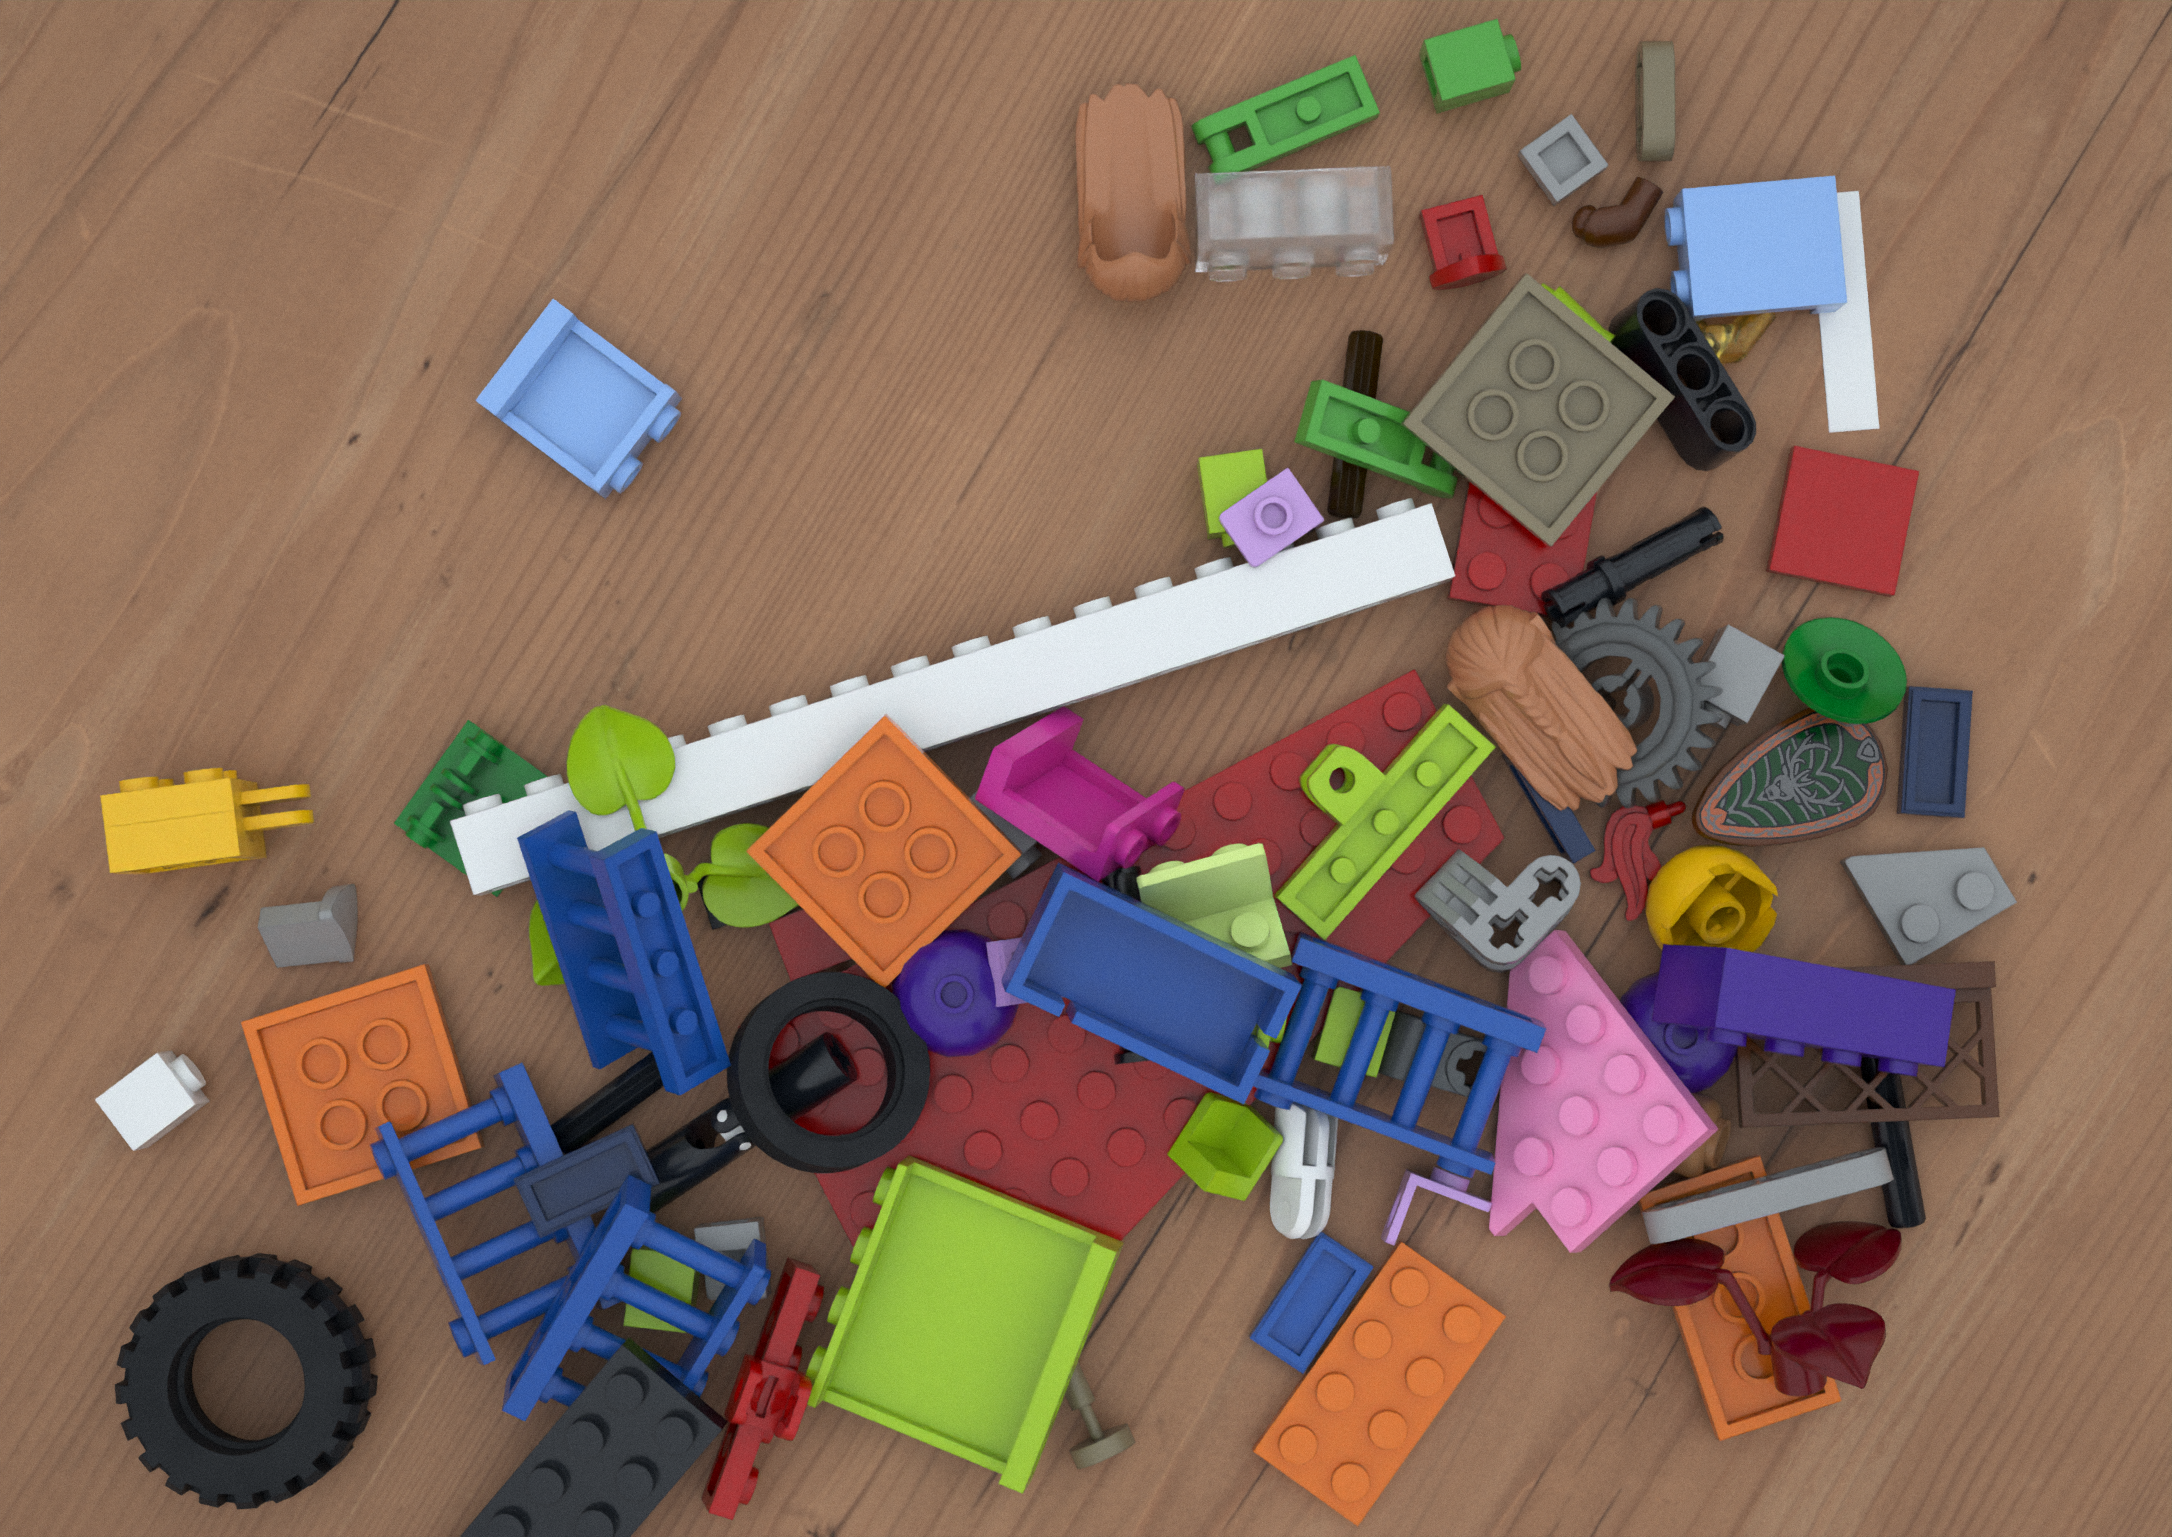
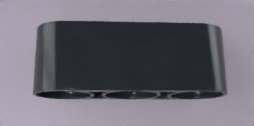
[1608,288,1756,471]

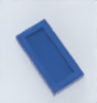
[1249,1231,1374,1374]

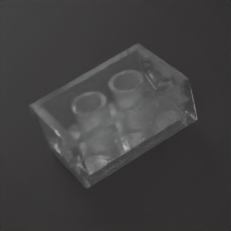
[1192,166,1394,282]

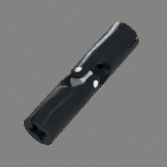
[646,1032,857,1213]

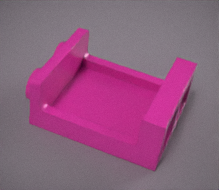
[975,706,1185,882]

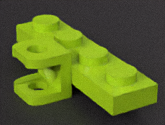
[1274,704,1496,940]

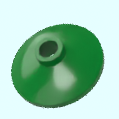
[1782,617,1907,724]

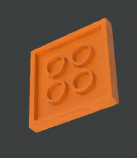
[746,714,1022,988]
[241,964,485,1206]

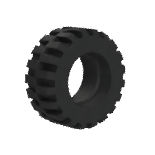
[115,1253,378,1510]

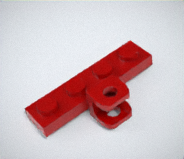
[701,1257,824,1520]

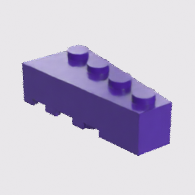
[1652,944,1956,1077]

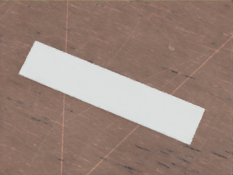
[1819,191,1879,433]

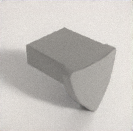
[257,884,358,968]

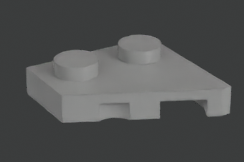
[1840,847,2017,965]

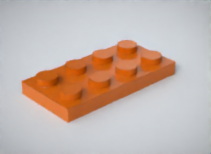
[1638,1154,1842,1441]
[1252,1240,1506,1526]

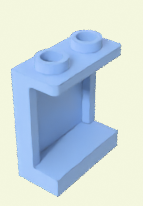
[1664,176,1847,323]
[475,299,682,499]

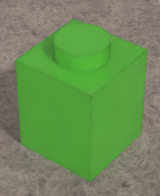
[1419,19,1521,114]

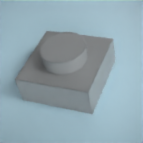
[1517,114,1609,206]

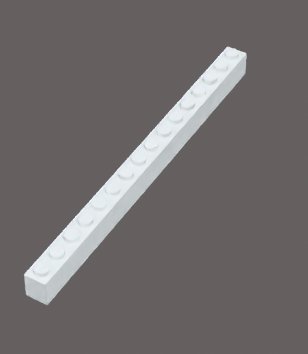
[450,498,1455,896]

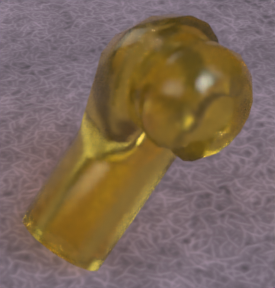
[1695,312,1776,364]

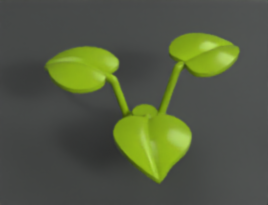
[528,705,799,986]

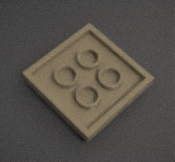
[1401,273,1675,547]

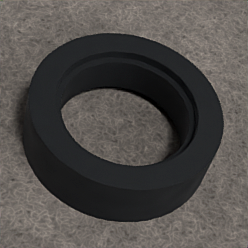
[727,972,930,1174]

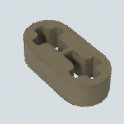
[1635,41,1675,161]

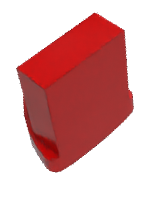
[1419,195,1507,290]

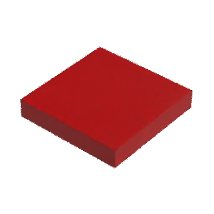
[1766,446,1919,597]

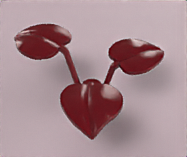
[1609,1221,1902,1396]

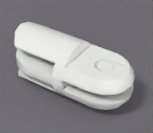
[1270,1101,1338,1239]

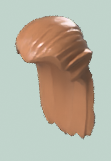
[1075,83,1192,302]
[1445,605,1637,811]

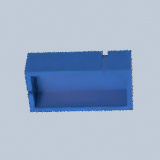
[1001,863,1302,1104]

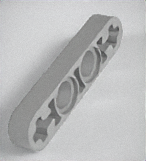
[1642,1147,1894,1244]

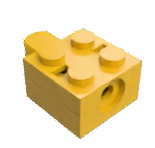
[100,768,314,875]

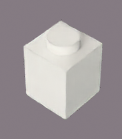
[95,1051,209,1151]

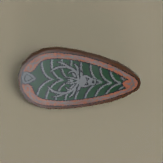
[1691,708,1888,847]

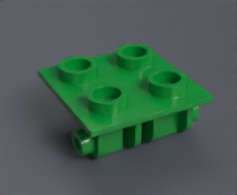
[394,720,548,897]

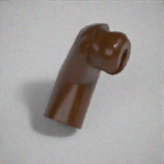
[1572,177,1663,248]

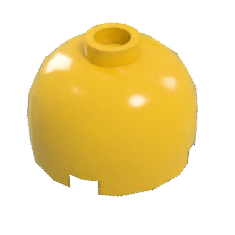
[1645,844,1778,952]

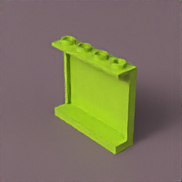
[805,1155,1124,1494]

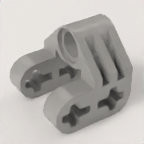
[1414,849,1581,973]

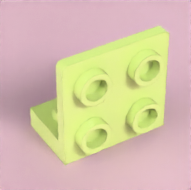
[1136,843,1292,968]

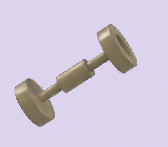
[1065,1362,1136,1469]

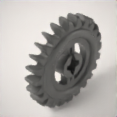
[1552,598,1723,808]

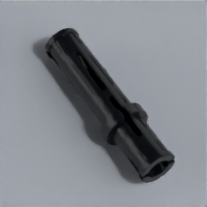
[1541,506,1724,628]

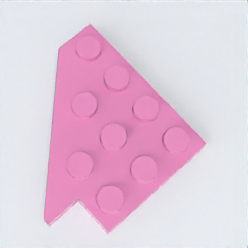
[1489,930,1719,1253]

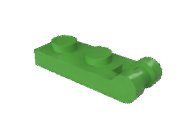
[1191,55,1380,186]
[1294,379,1458,499]

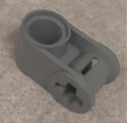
[1378,1011,1487,1097]

